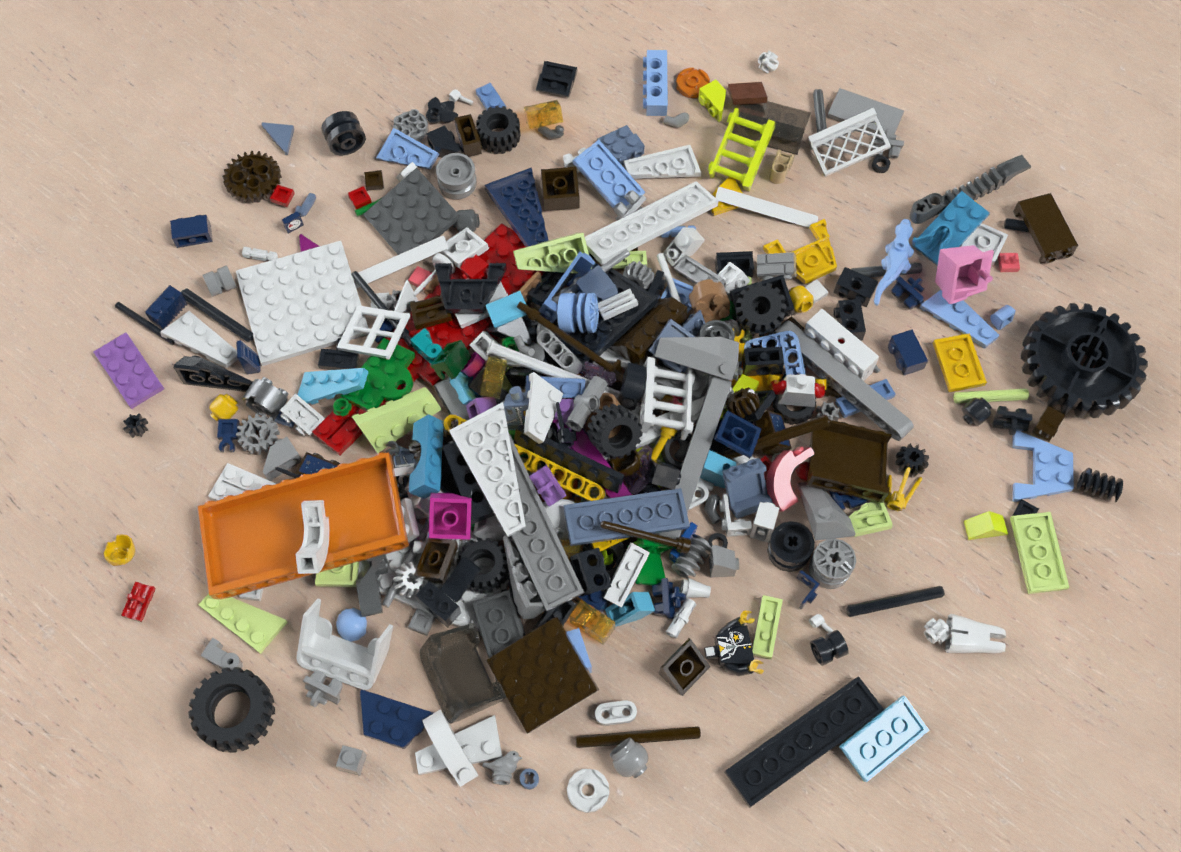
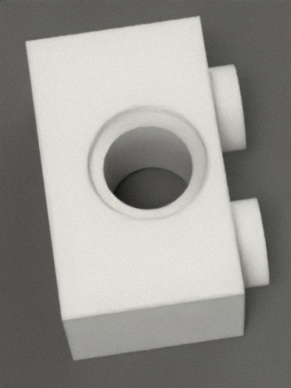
[750,502,779,543]

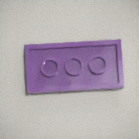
[93,332,164,409]

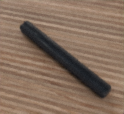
[181,288,254,342]
[846,586,945,617]

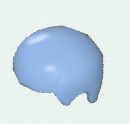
[336,608,367,642]

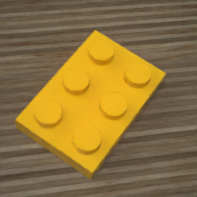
[932,333,987,392]

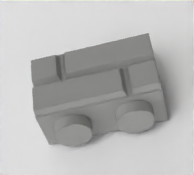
[757,252,797,281]

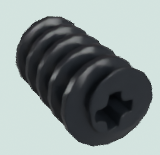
[1076,468,1123,503]

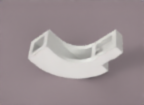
[295,500,329,574]
[422,709,479,787]

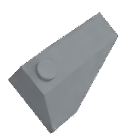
[654,337,739,381]
[797,482,855,541]
[503,535,546,619]

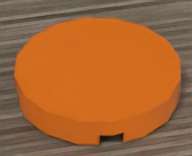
[676,67,710,98]

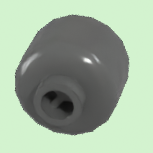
[453,209,480,232]

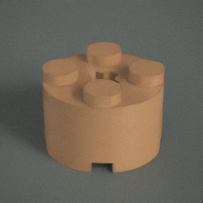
[689,279,730,323]

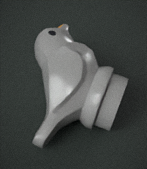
[482,751,522,785]

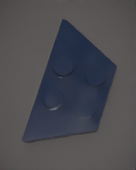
[360,689,433,749]

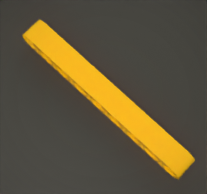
[444,415,605,501]

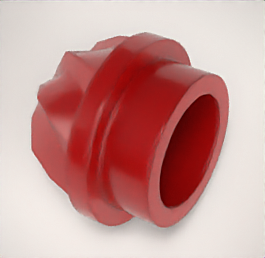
[796,461,809,481]

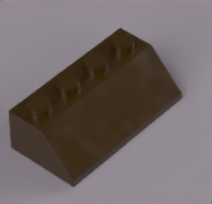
[610,297,687,366]

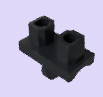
[992,406,1033,435]

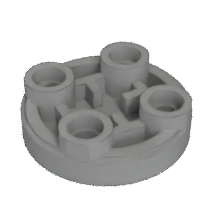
[393,109,428,141]

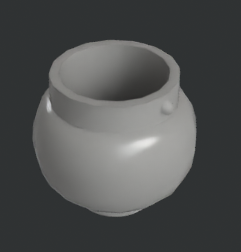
[610,738,648,778]

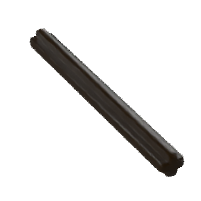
[717,415,830,460]
[576,726,701,748]

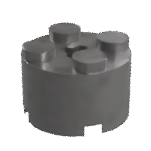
[242,377,288,420]

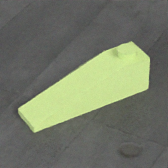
[513,233,592,273]

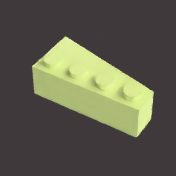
[352,387,442,453]

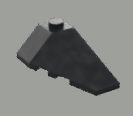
[173,355,253,392]

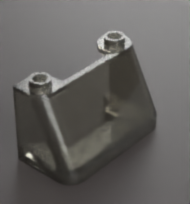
[420,623,506,724]

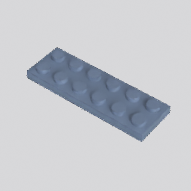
[563,488,690,546]

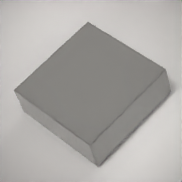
[408,609,436,636]

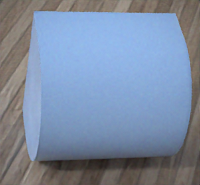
[990,305,1016,330]

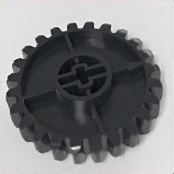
[1020,303,1148,418]

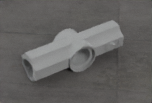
[566,376,608,432]

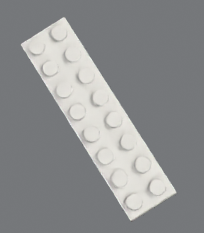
[585,181,718,265]

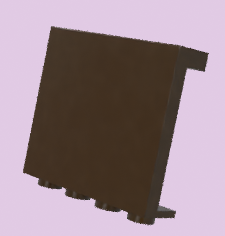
[807,417,892,503]

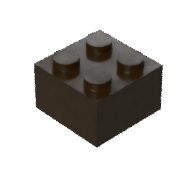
[541,166,580,211]

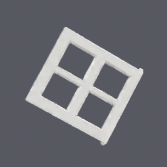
[337,306,410,360]

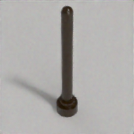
[600,521,691,554]

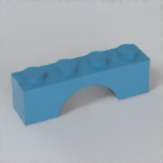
[409,414,444,499]

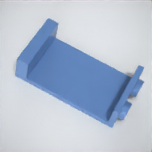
[539,252,595,323]

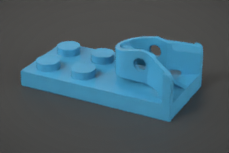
[912,191,990,266]

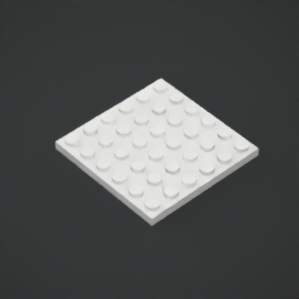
[236,241,368,366]

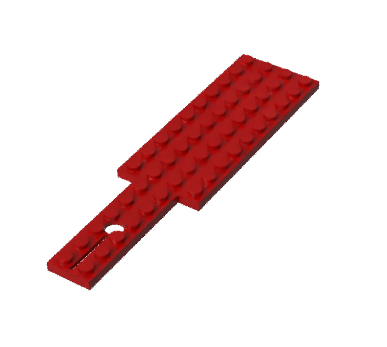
[312,223,546,456]

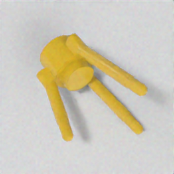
[885,467,922,511]

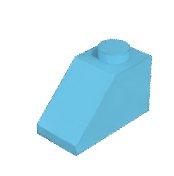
[605,592,655,628]

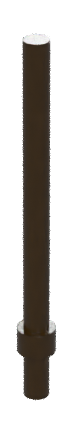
[517,301,614,372]

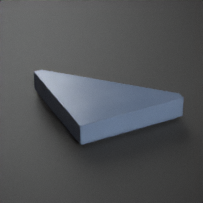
[262,122,294,155]

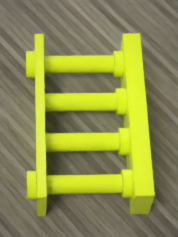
[708,108,775,191]

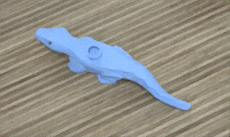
[874,219,914,306]

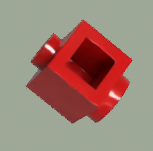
[460,254,489,279]

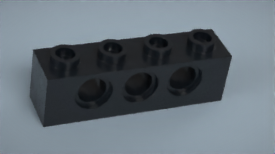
[442,442,494,524]

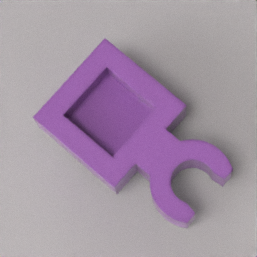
[554,399,574,431]

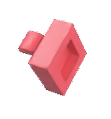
[998,253,1020,272]

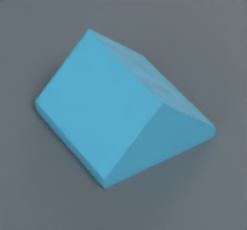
[485,291,527,328]

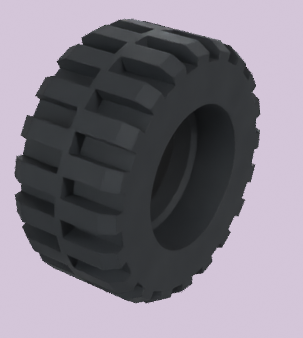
[188,667,275,753]

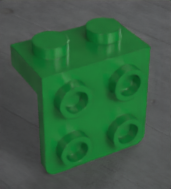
[627,538,673,585]

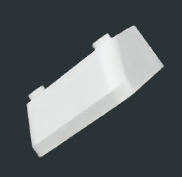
[297,599,393,690]

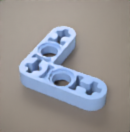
[744,331,806,376]

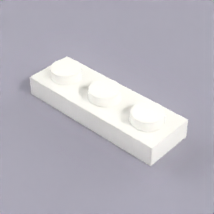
[602,543,650,607]

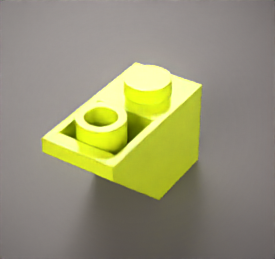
[698,79,726,122]

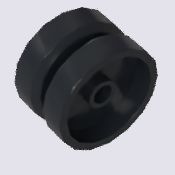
[321,111,366,156]
[767,521,815,572]

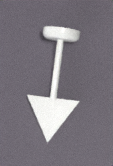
[394,253,455,313]

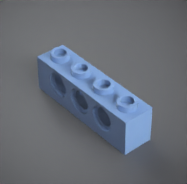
[643,50,668,116]

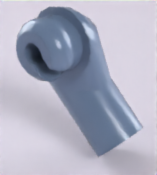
[295,193,316,217]

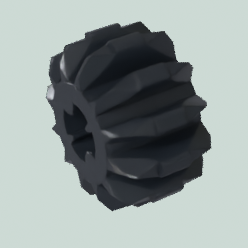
[895,443,929,477]

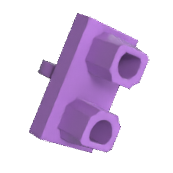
[529,465,567,507]

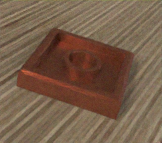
[728,82,768,105]

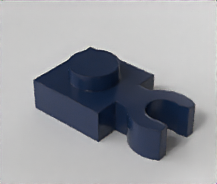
[217,419,240,453]

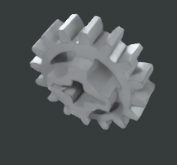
[236,413,280,455]

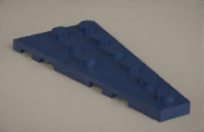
[485,167,549,247]

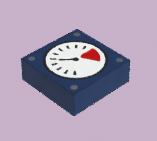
[282,211,304,234]

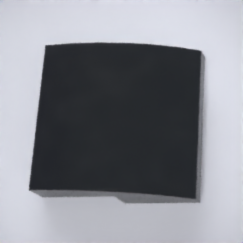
[536,61,578,98]

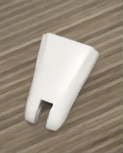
[945,614,1006,653]

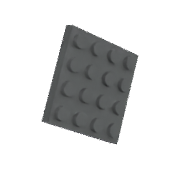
[363,168,460,255]

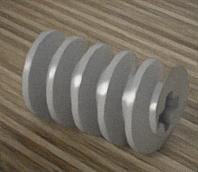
[671,534,712,579]

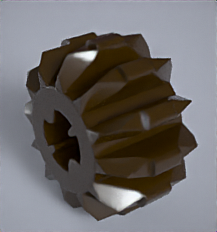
[726,387,760,418]

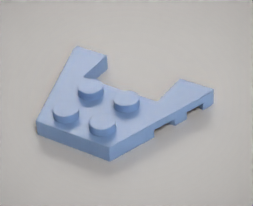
[1013,430,1074,502]

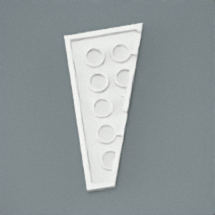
[449,402,526,537]

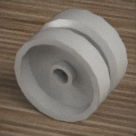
[436,153,477,199]

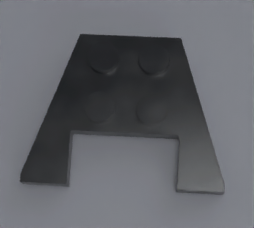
[435,263,507,313]

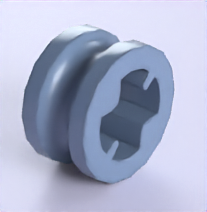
[520,768,539,790]

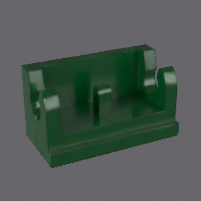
[430,340,472,380]

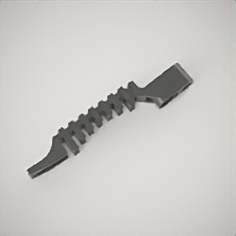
[909,155,1031,224]
[356,554,388,617]

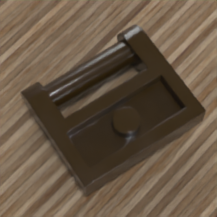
[409,293,452,330]

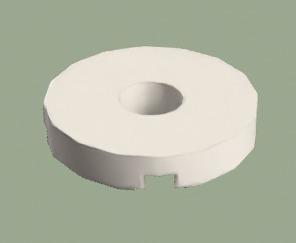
[567,769,610,813]

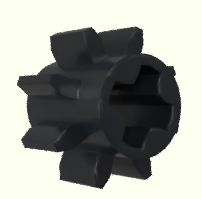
[123,413,149,438]

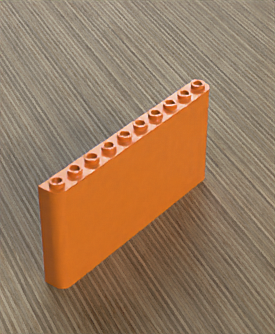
[198,452,409,599]

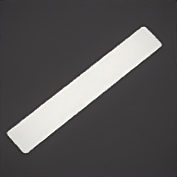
[715,187,818,228]
[353,236,448,288]

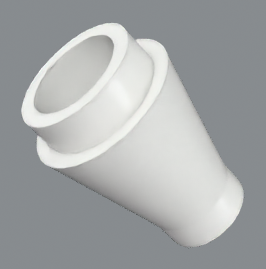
[680,578,711,598]

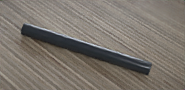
[115,302,175,345]

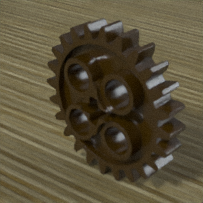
[222,151,282,203]

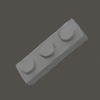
[674,255,725,285]

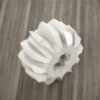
[393,562,428,597]

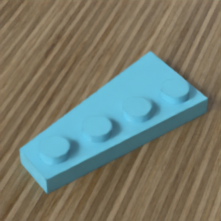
[298,368,368,405]

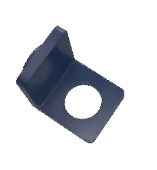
[797,570,820,610]

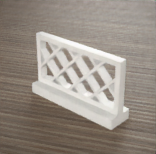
[808,108,891,177]

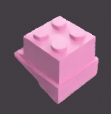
[935,245,994,304]

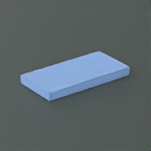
[572,140,645,208]

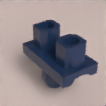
[891,276,924,310]
[652,578,686,619]

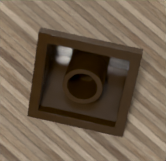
[414,538,458,586]
[659,638,710,696]

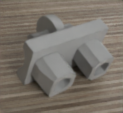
[870,129,904,159]
[613,190,646,221]
[303,670,343,707]

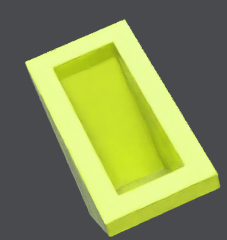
[964,511,1008,540]

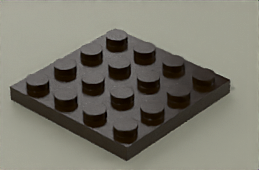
[486,617,599,734]

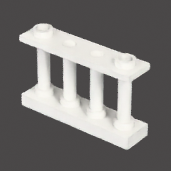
[640,357,695,440]

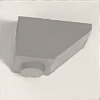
[263,437,302,481]
[709,545,739,578]

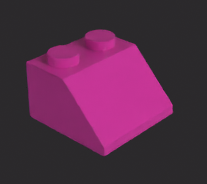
[429,493,472,540]

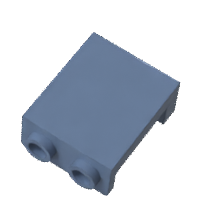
[722,458,773,519]

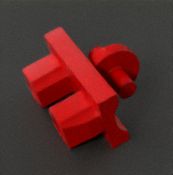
[121,581,156,622]

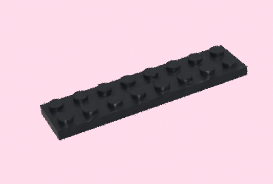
[724,676,884,808]

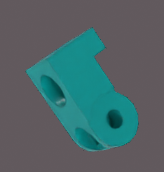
[410,328,442,364]

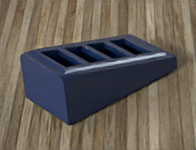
[236,340,261,375]

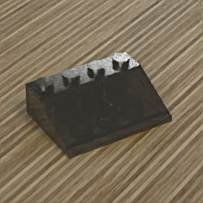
[732,101,811,155]

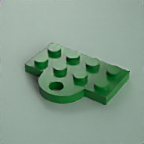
[340,338,416,412]

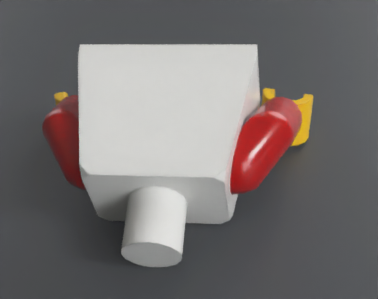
[767,374,827,407]

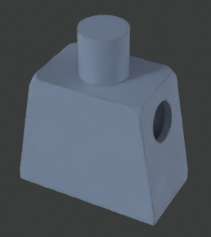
[576,265,618,303]

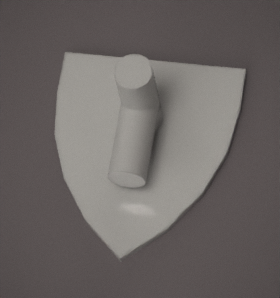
[504,335,545,367]

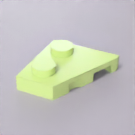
[849,500,893,537]

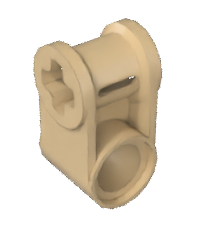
[770,149,795,184]

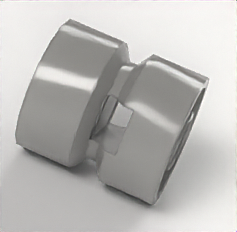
[203,265,236,297]

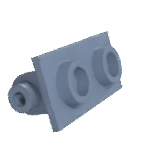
[682,310,705,336]

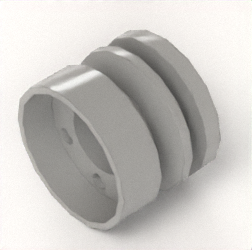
[809,538,856,589]

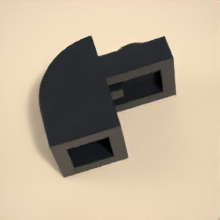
[617,362,647,410]

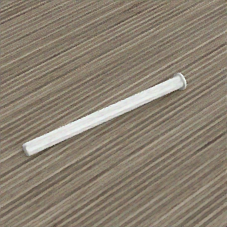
[487,340,620,398]

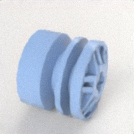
[557,293,599,333]

